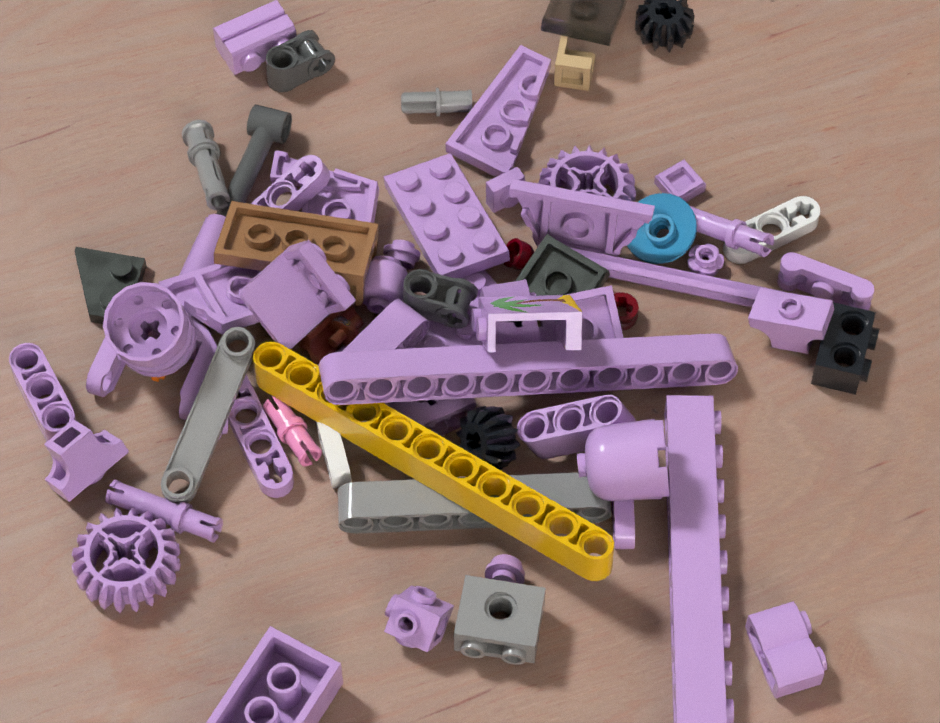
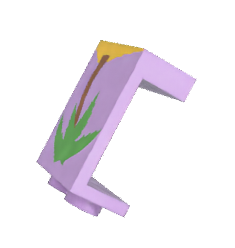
[472,295,582,352]

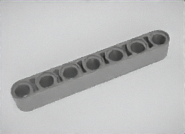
[338,473,612,534]

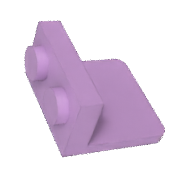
[240,240,356,349]

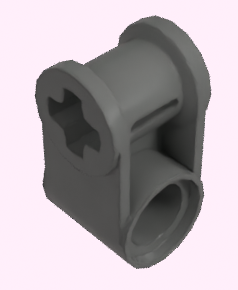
[266,30,335,92]
[403,269,478,329]

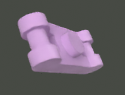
[777,252,874,310]

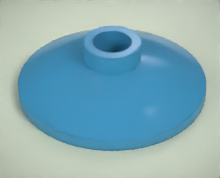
[627,193,697,264]

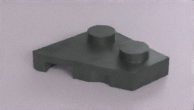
[74,247,147,324]

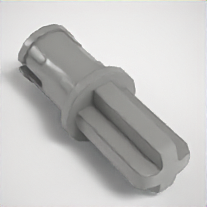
[401,88,472,117]

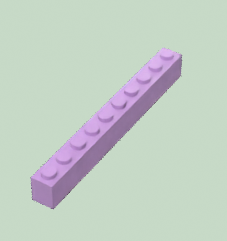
[664,395,734,723]

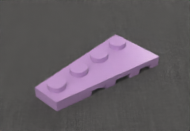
[445,45,551,177]

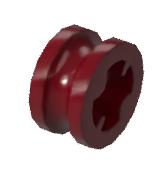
[614,292,639,331]

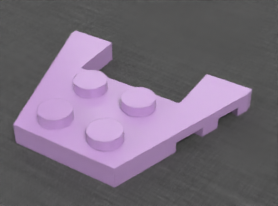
[270,151,379,223]

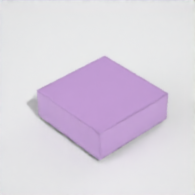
[654,160,706,202]

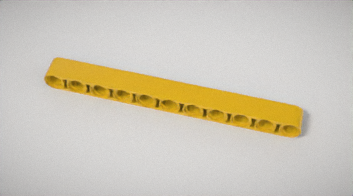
[253,342,614,581]

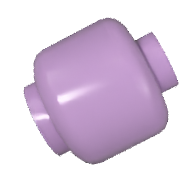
[363,255,408,314]

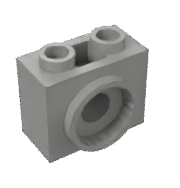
[454,575,546,665]

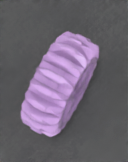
[537,145,636,202]
[72,506,181,613]

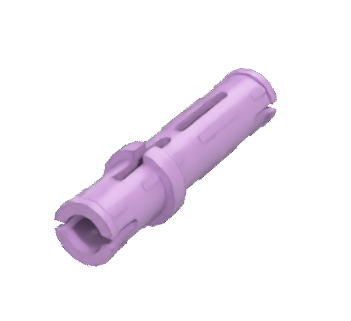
[690,206,774,257]
[105,479,223,543]

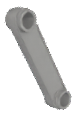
[161,327,256,504]

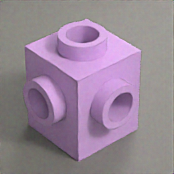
[384,585,454,652]

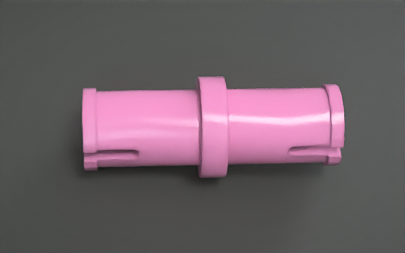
[263,396,322,466]

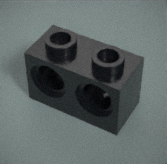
[811,302,880,395]

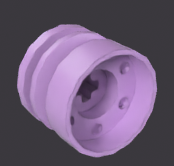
[103,282,197,377]

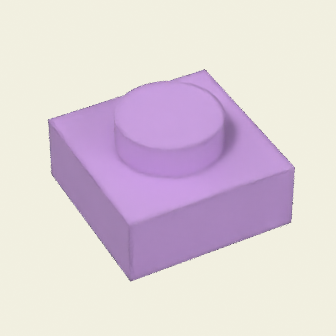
[486,167,525,213]

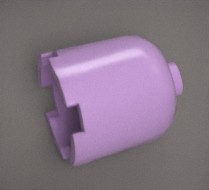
[577,419,670,501]

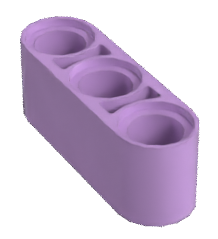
[342,299,430,352]
[9,343,77,442]
[517,395,636,459]

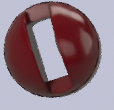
[504,238,534,270]

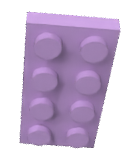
[384,153,510,278]

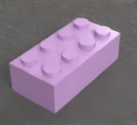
[206,626,343,723]

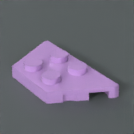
[509,179,655,257]
[158,264,261,334]

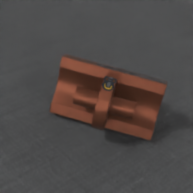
[298,304,364,365]

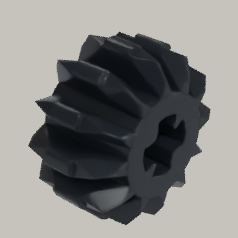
[635,0,695,53]
[456,406,521,470]

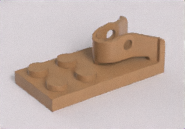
[214,201,379,306]

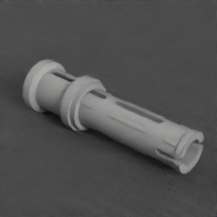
[182,120,230,210]

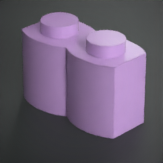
[745,601,827,699]

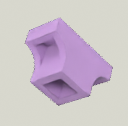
[748,288,834,354]
[44,420,129,502]

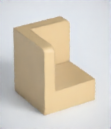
[554,32,595,91]

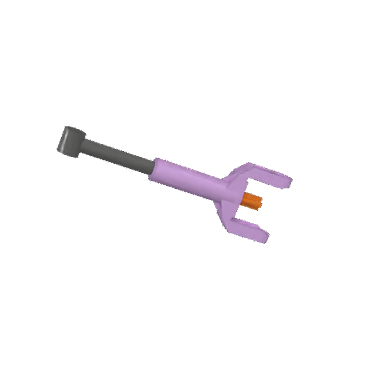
[86,104,292,420]

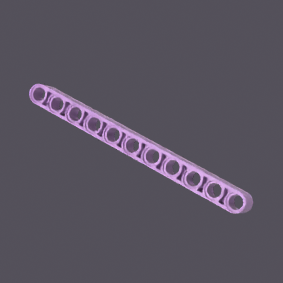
[318,334,738,405]

